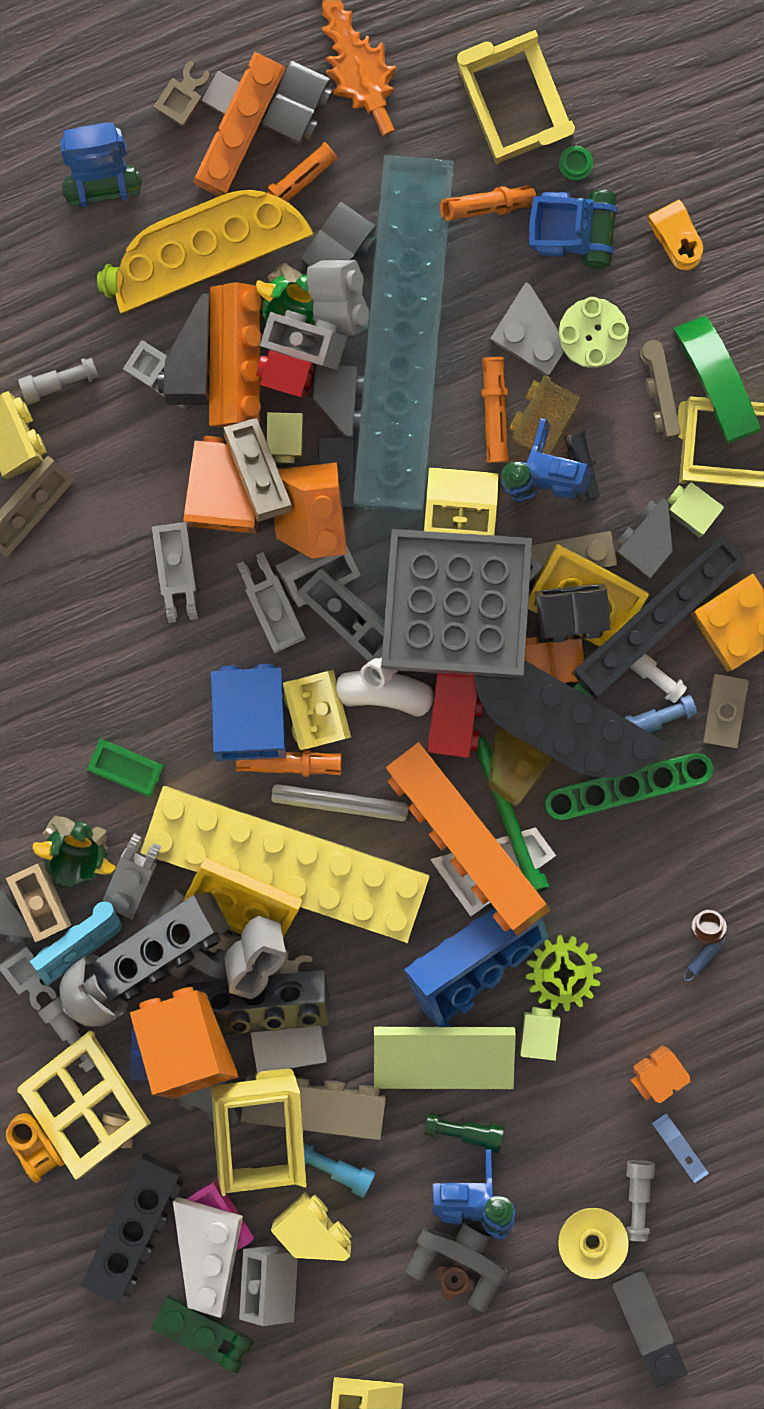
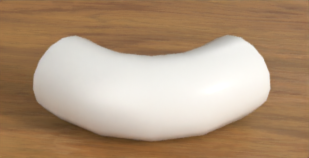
[336,671,434,717]

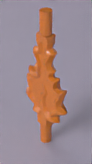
[321,0,397,137]

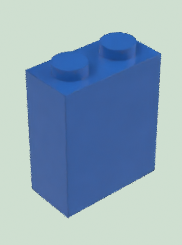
[211,664,286,762]

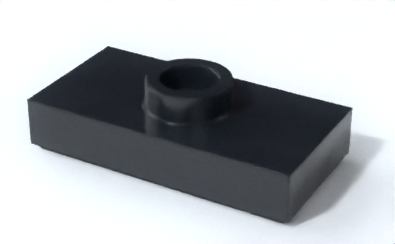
[319,438,354,508]

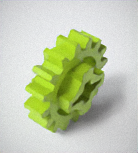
[525,934,601,1011]

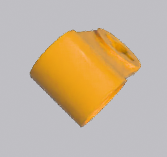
[647,200,703,271]
[6,1113,65,1183]

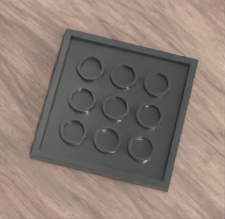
[381,529,532,679]

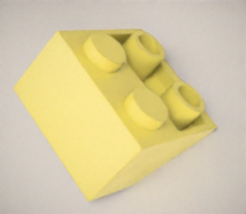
[0,391,47,480]
[424,468,498,536]
[271,1192,351,1261]
[331,1377,403,1409]

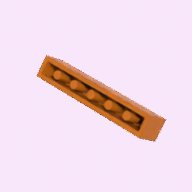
[386,742,550,936]

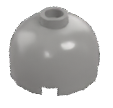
[59,955,128,1027]

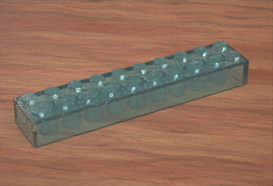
[353,155,454,514]

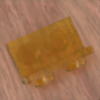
[509,375,580,455]

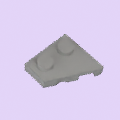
[490,282,564,377]

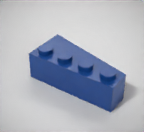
[404,908,549,1027]

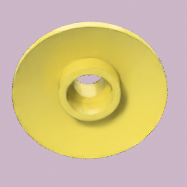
[558,1208,629,1279]

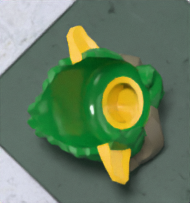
[256,263,315,330]

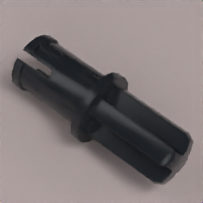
[564,431,600,502]

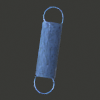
[684,937,725,981]

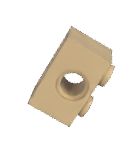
[6,862,72,942]

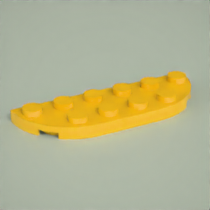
[116,190,314,314]

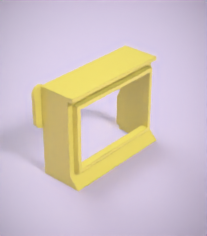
[457,30,575,165]
[678,396,764,488]
[211,1068,306,1196]

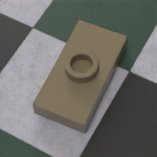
[702,674,749,749]

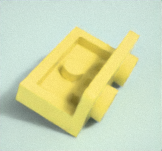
[283,670,351,750]

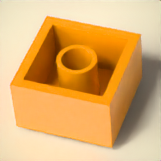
[690,574,764,672]

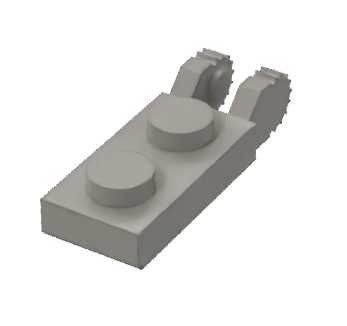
[152,522,198,623]
[237,552,306,653]
[102,834,161,920]

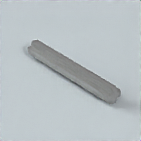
[271,784,409,821]

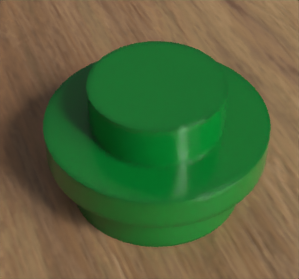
[558,146,593,181]

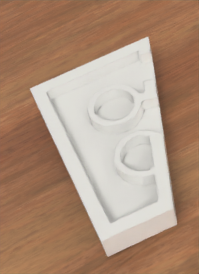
[430,827,556,917]
[173,1197,243,1318]

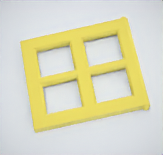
[17,1031,151,1180]

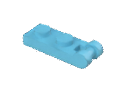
[30,902,122,986]

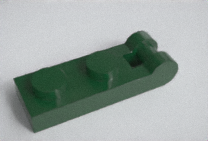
[151,1295,254,1373]

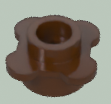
[435,1261,474,1299]

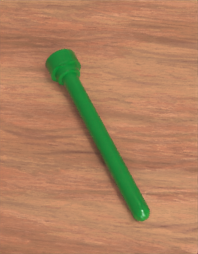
[476,736,549,893]

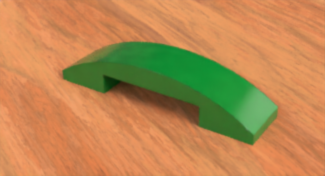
[673,315,761,444]

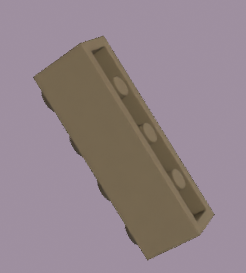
[241,1071,386,1140]

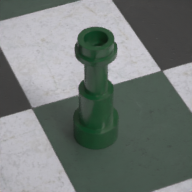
[424,1113,504,1154]

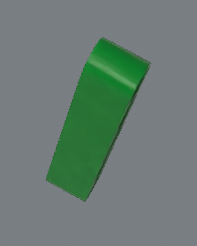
[544,753,713,820]

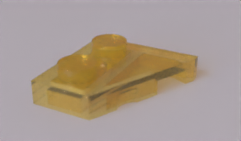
[488,724,553,807]

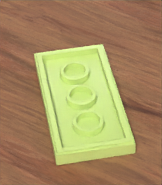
[374,1027,516,1089]

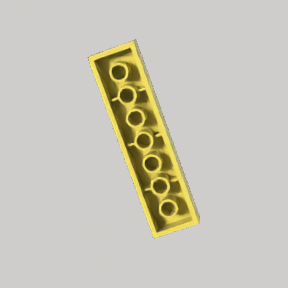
[141,786,430,943]

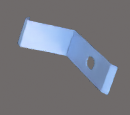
[652,1114,709,1183]

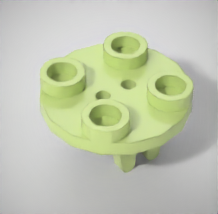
[558,297,629,368]

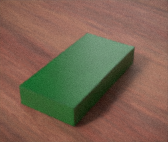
[87,738,165,797]

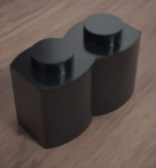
[535,584,611,642]

